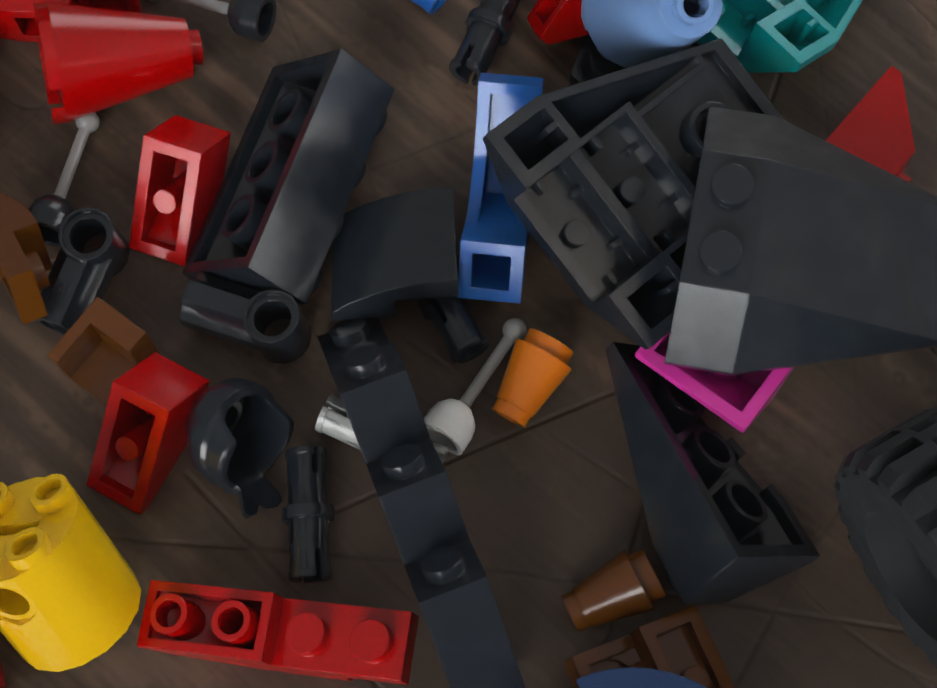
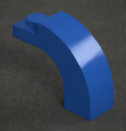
[457,72,544,304]

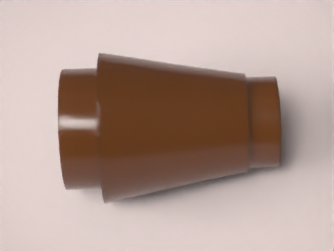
[561,548,667,632]

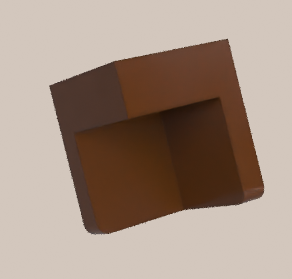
[48,297,160,406]

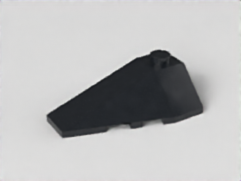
[605,342,820,604]

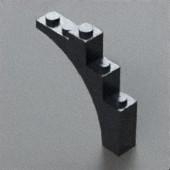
[317,318,526,688]

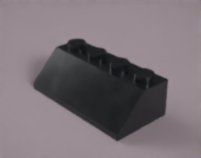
[182,49,394,304]

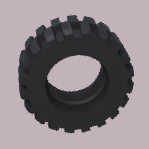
[834,407,937,668]

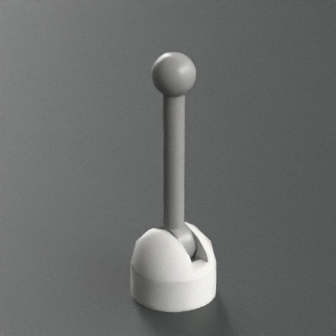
[423,318,527,455]

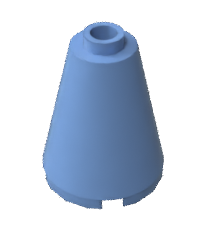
[581,0,722,68]

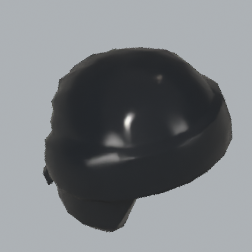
[186,378,294,519]

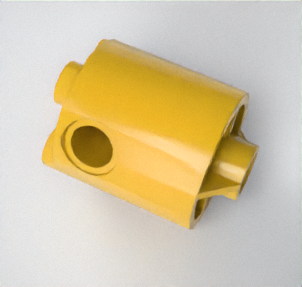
[0,474,141,672]

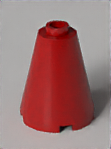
[33,1,203,124]

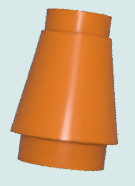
[492,328,574,428]

